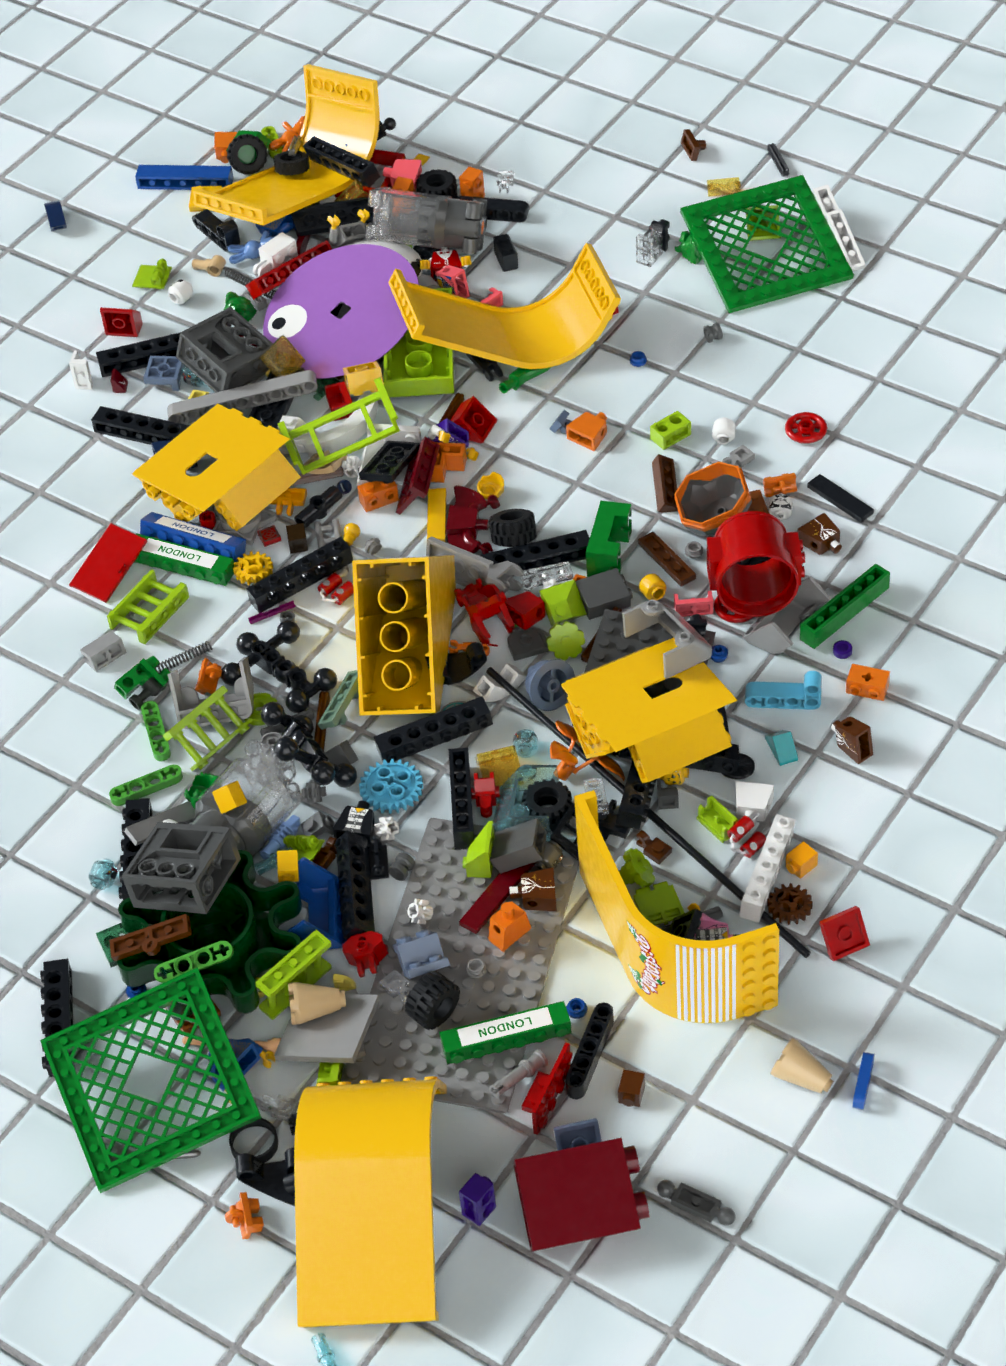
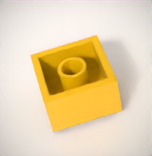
[343,361,384,396]

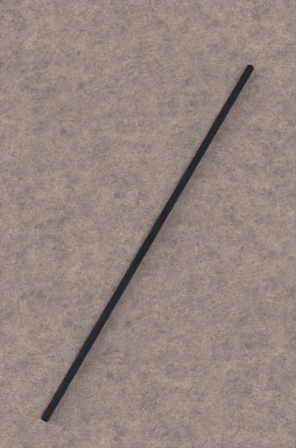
[486,667,811,958]

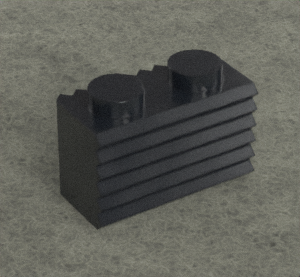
[493,234,518,272]

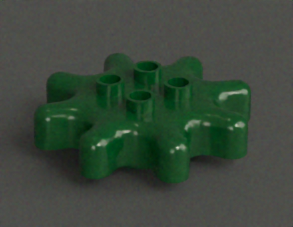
[117,850,302,1020]

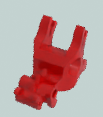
[454,578,515,644]

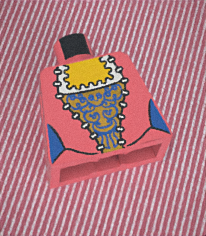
[434,265,470,298]

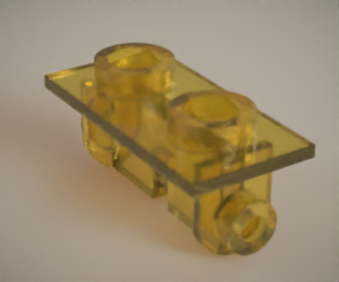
[707,177,741,197]

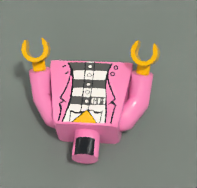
[687,903,740,941]

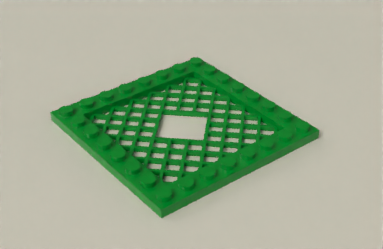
[680,175,854,313]
[40,967,262,1193]

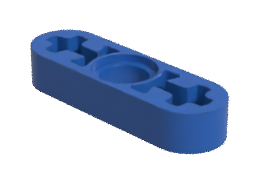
[853,1052,875,1110]

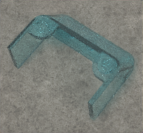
[493,764,559,842]

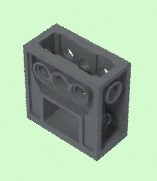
[176,307,277,392]
[122,822,241,914]

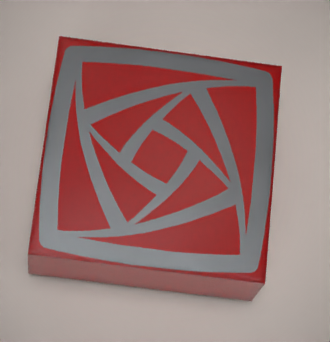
[257,525,281,547]

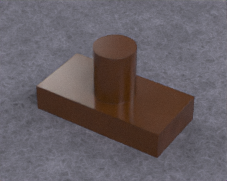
[680,129,706,161]

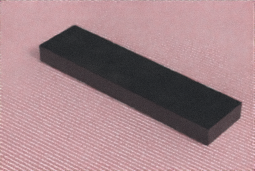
[807,474,874,523]

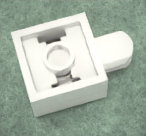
[253,232,298,277]

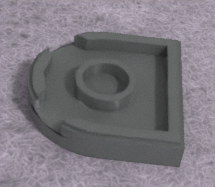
[507,626,549,661]

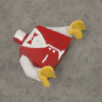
[420,247,472,281]

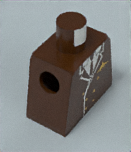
[797,513,842,555]
[831,717,873,764]
[509,868,557,911]

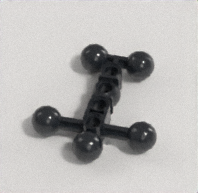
[221,620,338,713]
[260,702,357,788]

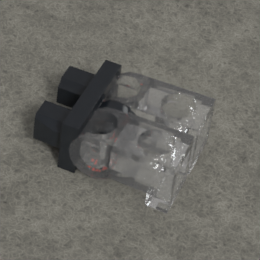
[636,219,670,267]

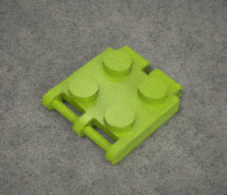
[633,881,685,925]

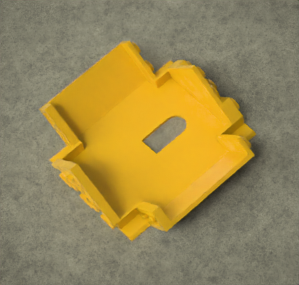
[132,404,301,531]
[561,637,738,783]

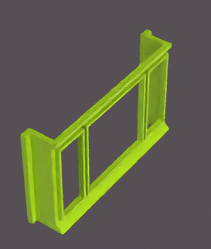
[277,377,400,475]

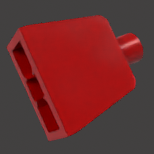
[504,591,546,630]

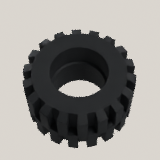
[227,134,268,175]
[416,169,458,204]
[489,509,537,547]
[522,779,572,833]
[405,971,460,1030]

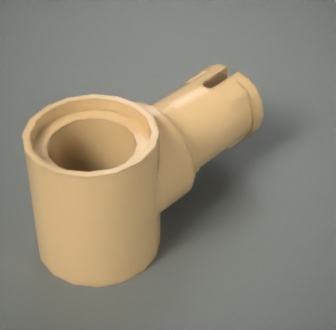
[192,255,226,277]

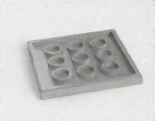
[274,994,380,1063]

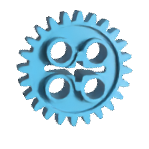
[359,759,424,814]

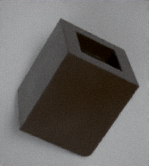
[286,523,308,554]

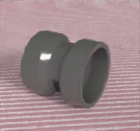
[388,852,415,881]

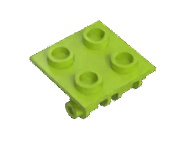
[132,259,172,289]
[276,835,325,870]

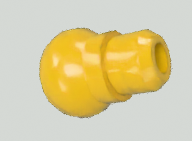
[343,523,361,546]

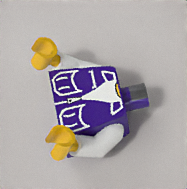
[428,419,479,461]

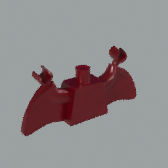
[446,486,500,554]

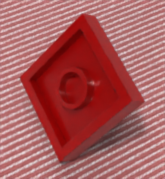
[819,906,870,961]

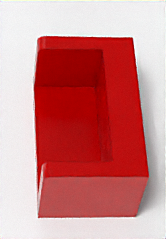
[325,381,353,421]

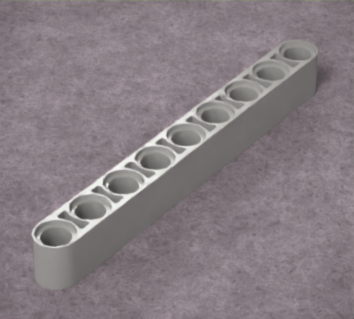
[167,370,317,424]

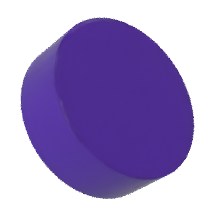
[833,640,852,659]

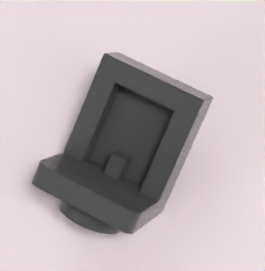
[301,811,334,837]

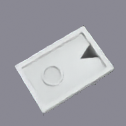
[357,423,422,486]

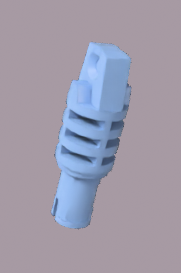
[260,815,300,861]

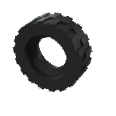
[274,151,310,175]

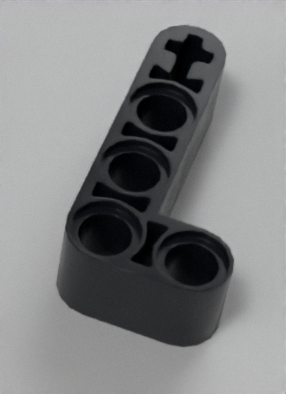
[192,209,241,252]

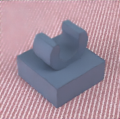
[550,409,572,434]

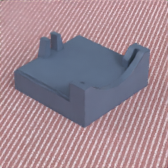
[143,356,186,391]

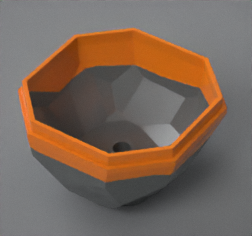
[674,461,752,535]

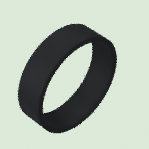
[229,1118,278,1163]

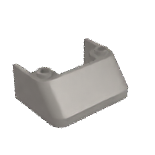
[743,576,831,654]
[622,600,712,679]
[168,657,254,729]

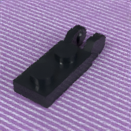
[466,353,503,382]

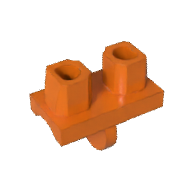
[763,473,797,498]
[195,658,222,695]
[225,1192,264,1239]

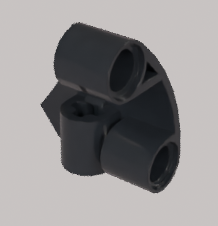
[425,642,487,685]
[235,1148,295,1207]

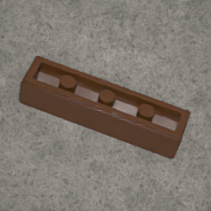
[652,454,678,512]

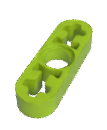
[261,126,283,159]

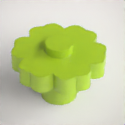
[546,621,585,660]
[619,848,655,888]

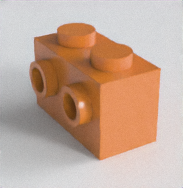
[459,167,485,198]
[357,481,399,512]

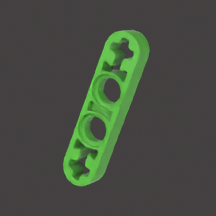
[141,701,171,761]
[109,765,183,806]
[154,940,234,983]

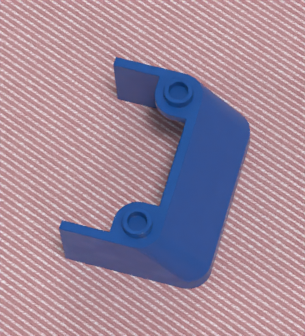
[287,857,347,950]

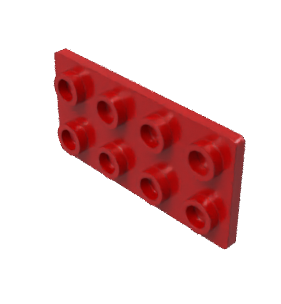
[522,1042,573,1135]

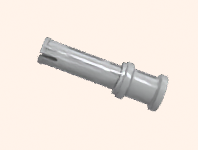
[489,1050,548,1098]

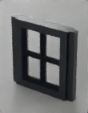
[549,803,611,861]

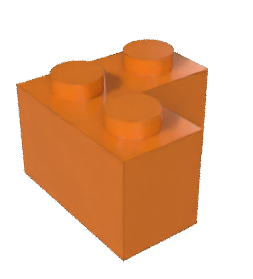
[431,442,467,483]

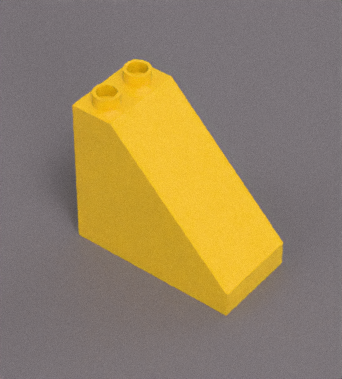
[352,555,456,716]

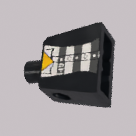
[333,801,375,847]

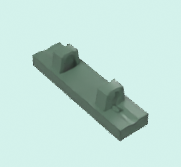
[318,670,359,730]

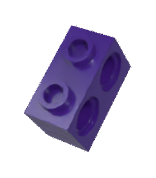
[459,1172,496,1226]

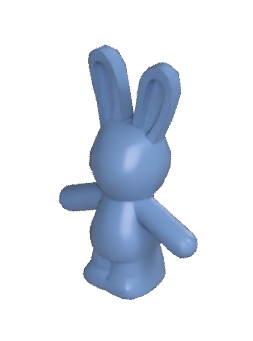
[228,230,280,264]

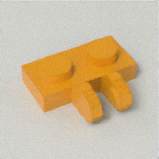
[270,488,307,516]

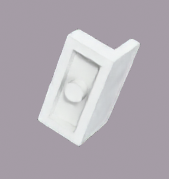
[69,350,93,390]

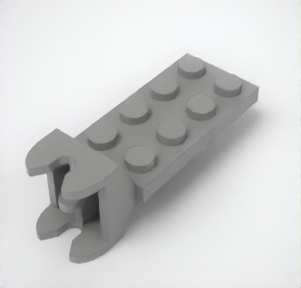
[426,537,524,593]

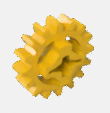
[233,551,274,585]

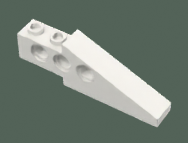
[812,185,866,271]

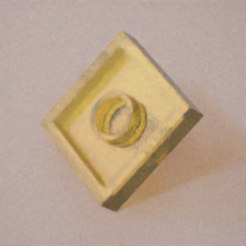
[260,335,306,377]

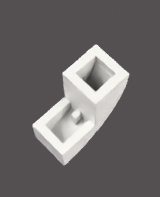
[473,663,526,702]

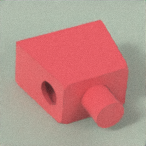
[383,159,422,192]

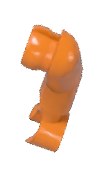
[448,640,490,656]

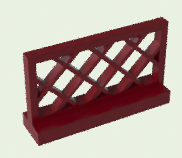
[396,437,440,515]

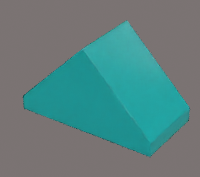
[765,730,798,766]

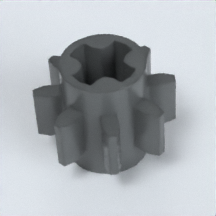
[301,782,327,803]

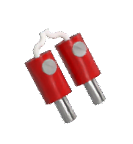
[318,569,354,605]
[727,811,771,858]

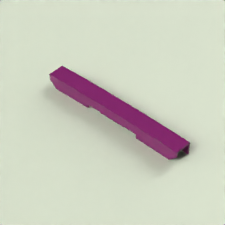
[248,600,296,624]

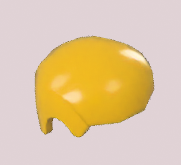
[477,472,504,500]

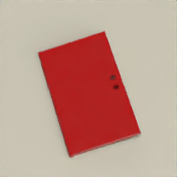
[69,523,148,603]

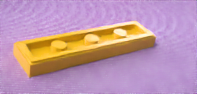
[427,488,446,542]

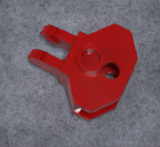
[471,772,500,818]
[342,931,389,978]

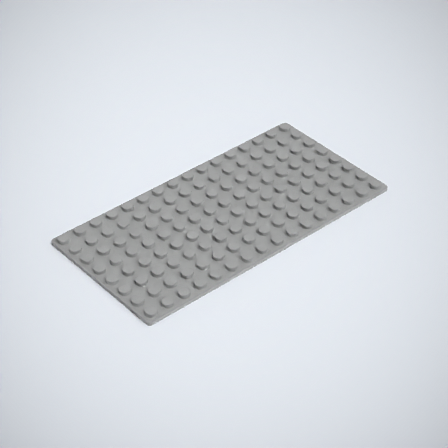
[341,818,579,1113]

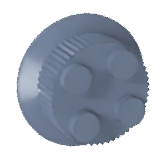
[525,659,575,711]

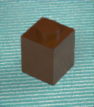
[618,1070,645,1107]

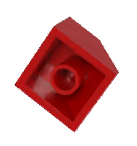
[100,307,143,337]
[450,396,497,443]

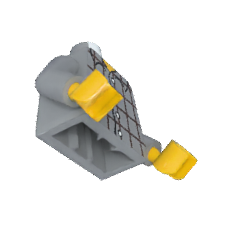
[327,209,370,249]

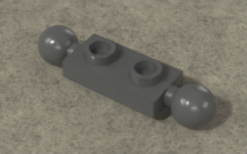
[657,1180,736,1226]

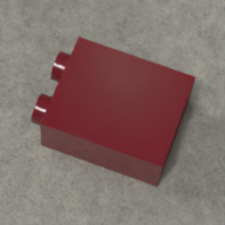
[513,1137,650,1252]

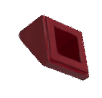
[110,369,128,393]

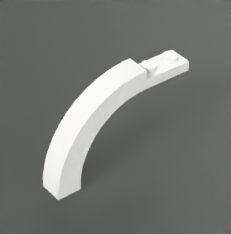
[279,392,378,457]

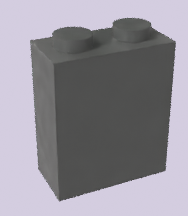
[575,568,633,620]
[490,818,547,873]

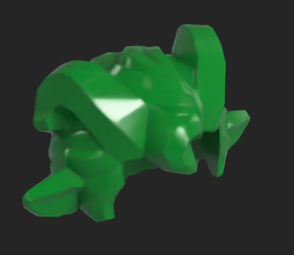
[675,231,703,264]
[223,292,257,322]
[184,772,221,809]

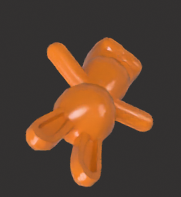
[269,116,305,152]

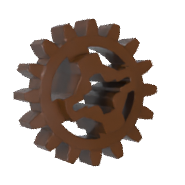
[767,883,813,925]

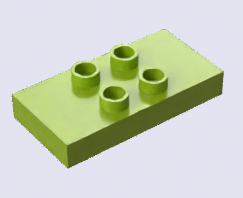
[383,287,454,397]

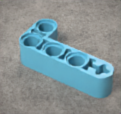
[745,671,822,710]

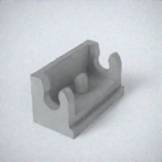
[80,630,127,672]

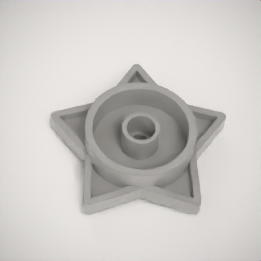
[213,504,277,545]

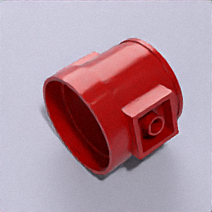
[707,511,805,617]

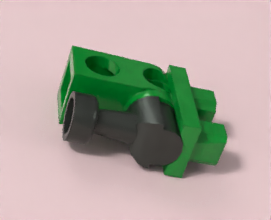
[114,656,170,710]

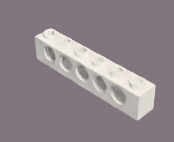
[739,814,796,923]

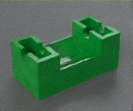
[586,501,632,577]

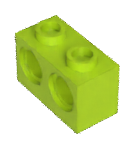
[650,411,691,450]

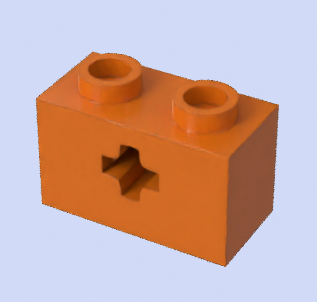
[846,664,890,701]

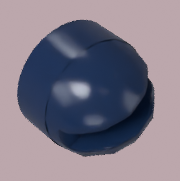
[336,480,352,494]

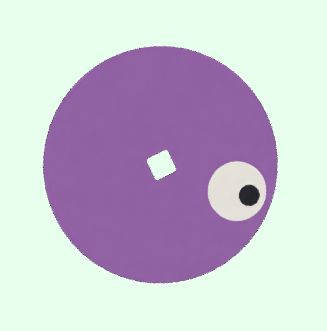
[263,244,419,379]

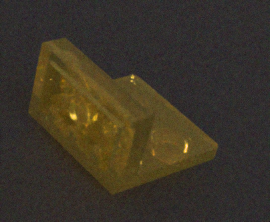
[475,745,524,789]

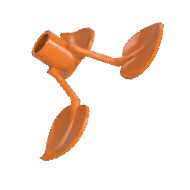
[550,720,625,781]

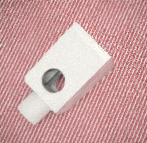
[736,781,774,826]

